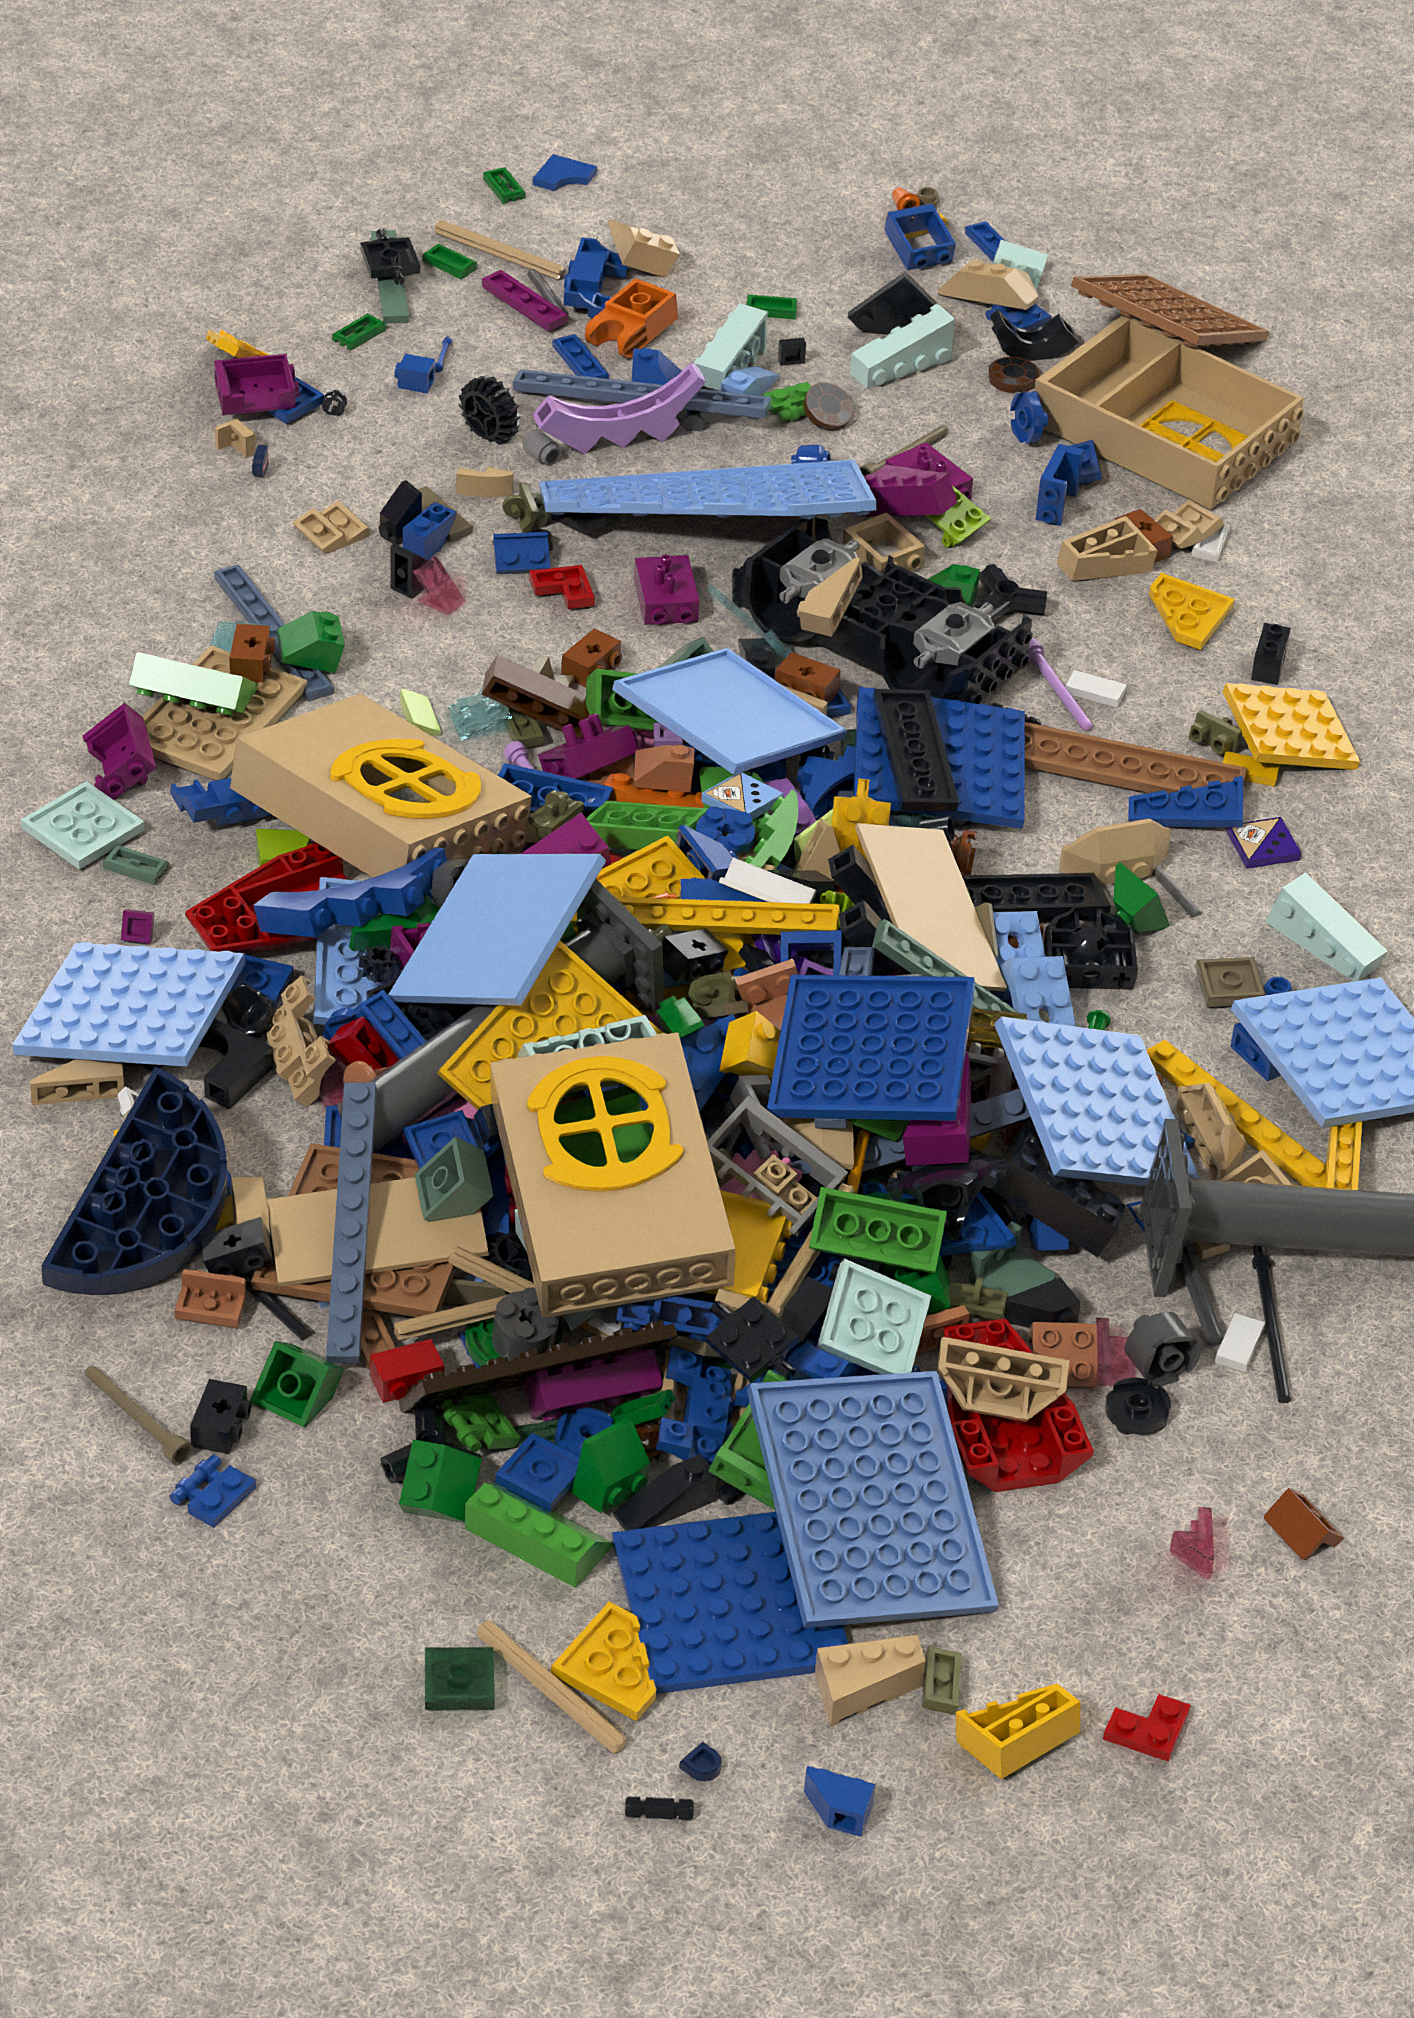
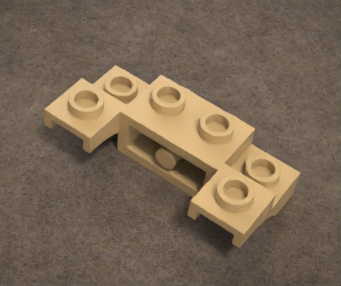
[266,975,336,1106]

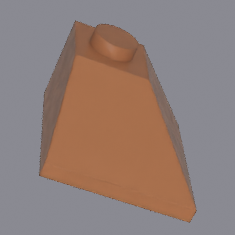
[633,745,694,792]

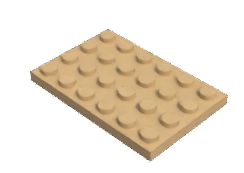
[142,645,307,780]

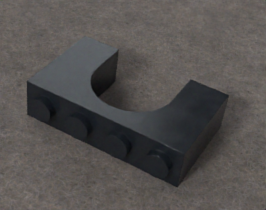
[828,845,901,976]
[137,1018,273,1109]

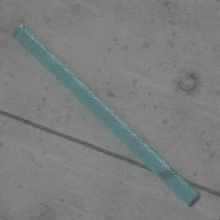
[707,585,791,657]

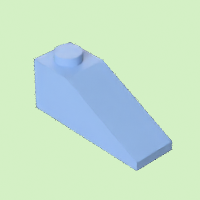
[721,366,780,396]

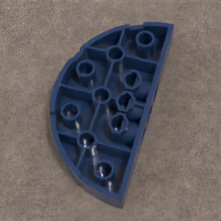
[41,1067,227,1295]

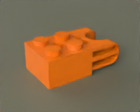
[585,278,678,358]

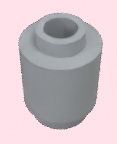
[523,429,561,466]

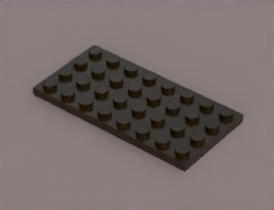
[399,1320,678,1413]

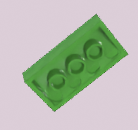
[586,801,707,850]
[809,1187,947,1274]

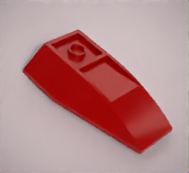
[185,842,347,954]
[944,1318,1094,1492]

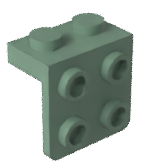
[969,1221,1056,1297]

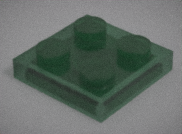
[425,1647,495,1710]

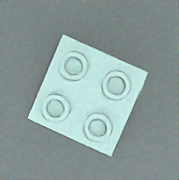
[993,240,1048,290]

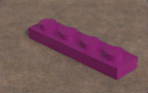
[482,270,568,332]

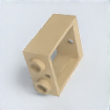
[842,513,925,571]

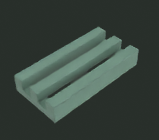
[103,845,169,885]

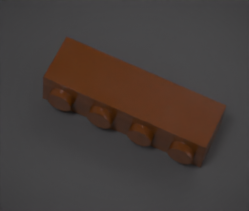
[481,654,590,738]

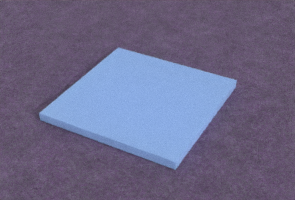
[612,648,847,775]
[388,854,606,1005]

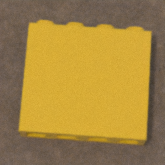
[701,1190,793,1303]

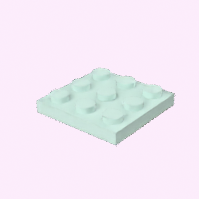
[21,781,145,870]
[817,1259,931,1374]

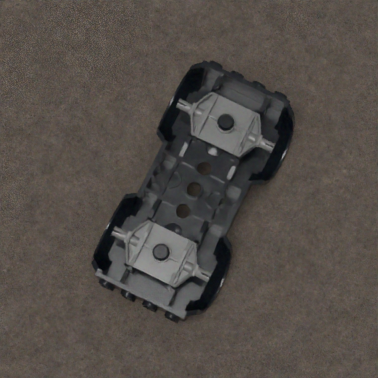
[741,516,1033,704]

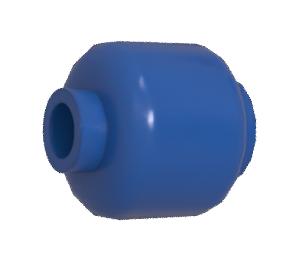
[791,444,831,464]

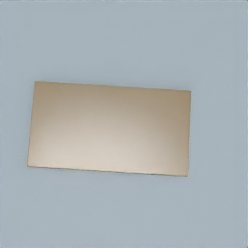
[855,823,1007,991]
[267,1177,489,1287]

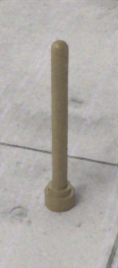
[859,425,948,477]
[85,1366,193,1466]

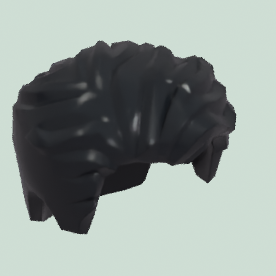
[222,985,274,1038]

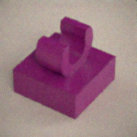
[121,909,155,944]

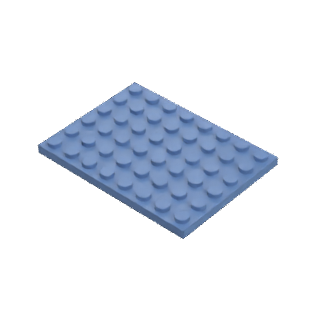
[747,1371,999,1628]

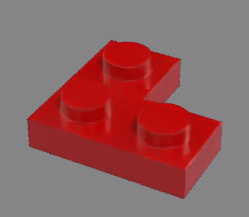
[529,565,595,609]
[1103,1694,1191,1762]

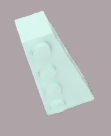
[694,303,767,391]
[850,303,955,389]
[1265,872,1388,982]
[517,1015,657,1103]

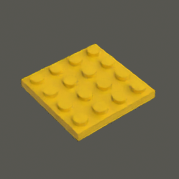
[1222,683,1360,770]

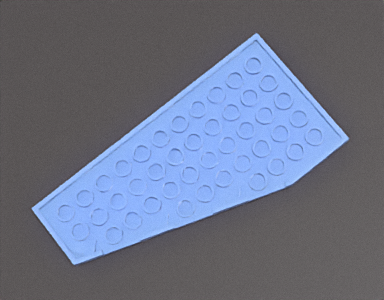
[539,459,876,519]

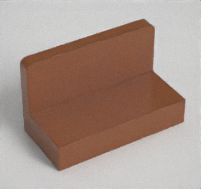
[1264,1488,1344,1560]

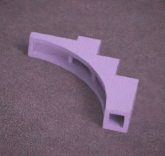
[533,363,706,454]

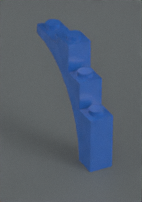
[797,745,855,820]
[253,847,447,938]

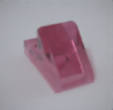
[413,556,465,615]
[1169,1507,1214,1579]

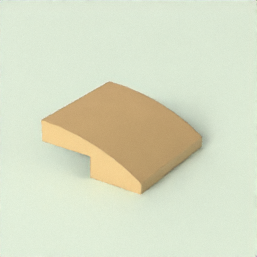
[1154,499,1224,549]
[293,500,370,553]

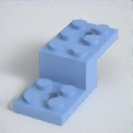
[992,911,1076,1027]

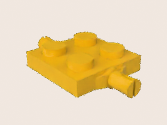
[831,779,891,860]

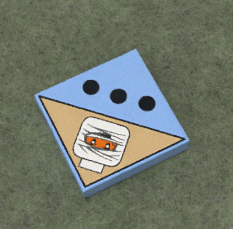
[701,772,784,820]

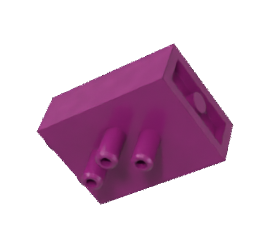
[214,354,300,415]
[885,442,973,500]
[634,554,700,625]
[82,702,156,800]
[538,713,638,779]

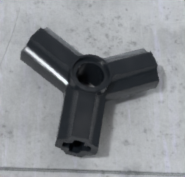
[972,564,1047,622]
[381,1405,481,1483]

